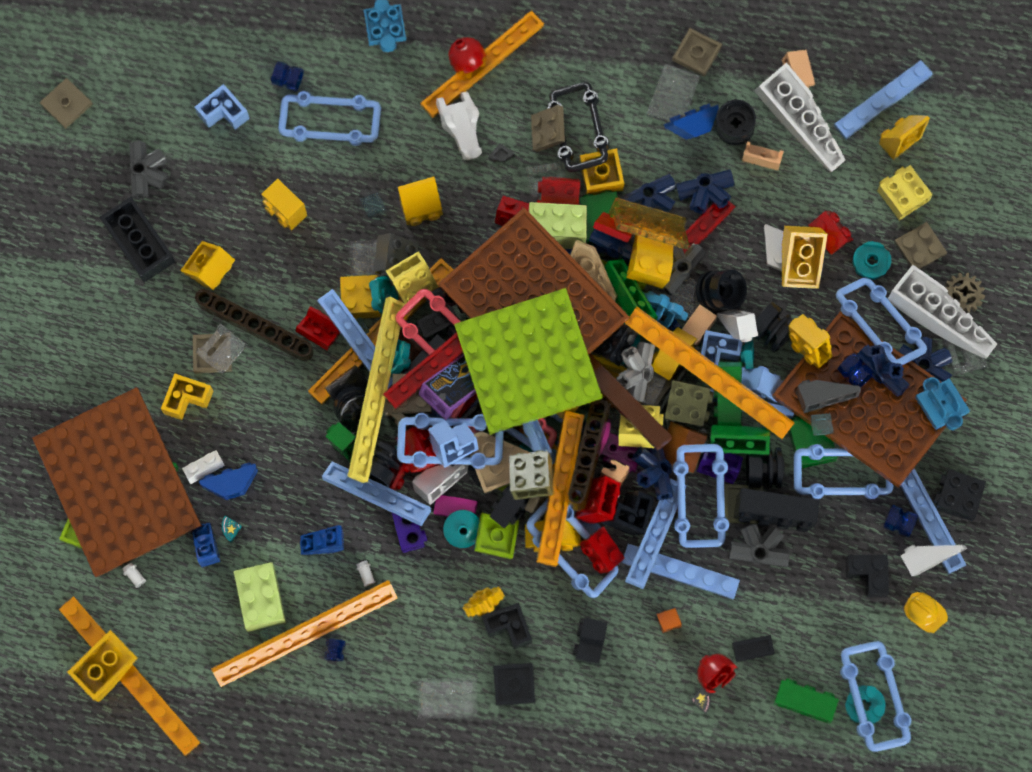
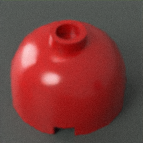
[448,37,487,74]
[697,654,737,693]

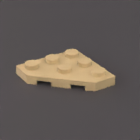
[571,240,617,301]
[470,431,530,493]

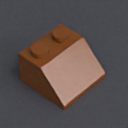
[663,421,707,473]

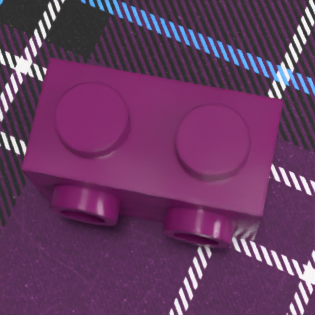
[600,433,640,473]

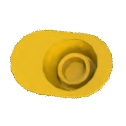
[904,592,948,633]

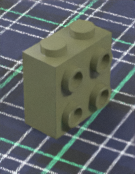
[665,379,714,426]
[509,450,554,500]

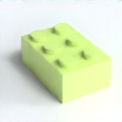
[528,202,587,249]
[234,562,286,632]

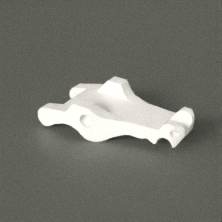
[436,91,482,160]

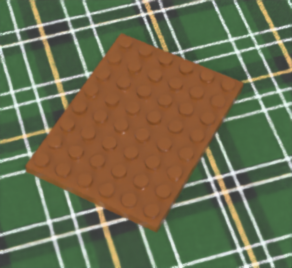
[438,208,629,355]
[772,311,967,488]
[32,387,202,577]

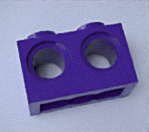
[697,452,744,484]
[392,513,427,553]

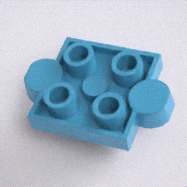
[364,0,406,52]
[643,291,688,329]
[915,377,970,430]

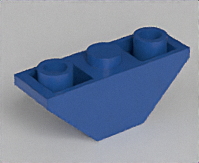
[664,103,719,140]
[199,463,258,500]
[192,523,221,567]
[300,525,344,555]

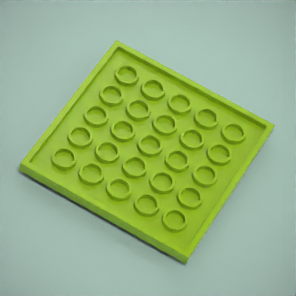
[454,288,602,435]

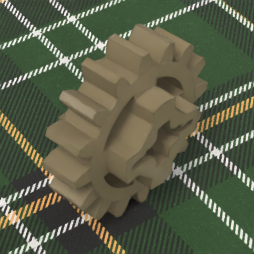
[945,273,985,313]

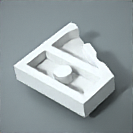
[764,224,784,271]

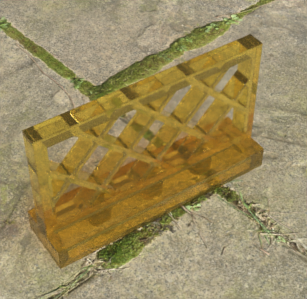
[609,197,689,249]

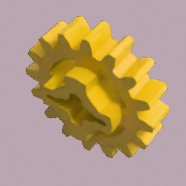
[463,587,505,617]

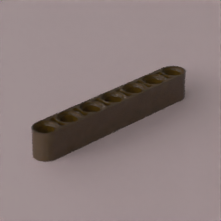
[195,289,313,361]
[568,396,612,511]

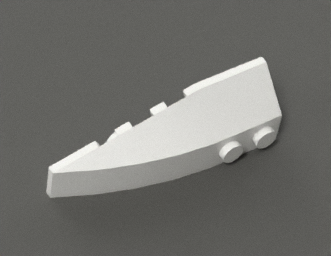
[754,63,845,172]
[888,265,997,359]

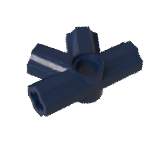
[676,169,735,214]
[619,174,677,223]
[588,229,633,267]
[898,337,952,382]
[856,345,910,397]
[632,447,673,500]

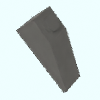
[796,380,861,413]

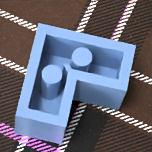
[195,84,250,130]
[701,330,743,366]
[742,366,783,405]
[428,420,479,468]

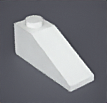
[717,309,758,342]
[412,456,468,505]
[901,545,967,576]

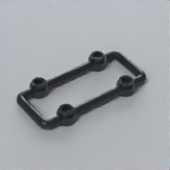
[548,82,610,173]

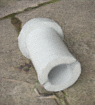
[356,560,376,587]
[122,562,146,588]

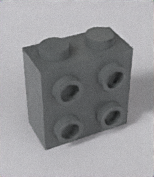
[373,233,419,277]

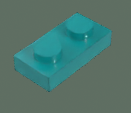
[741,338,755,369]

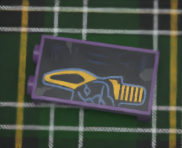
[419,354,476,420]

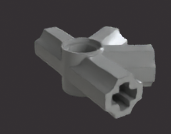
[616,342,655,403]

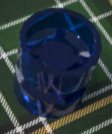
[271,61,304,92]
[837,353,874,388]
[883,504,918,538]

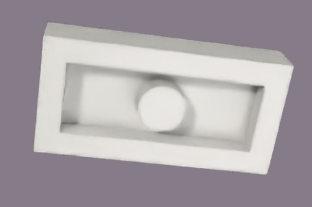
[182,450,225,484]

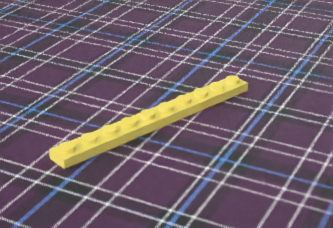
[348,297,405,483]

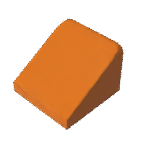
[656,608,682,633]

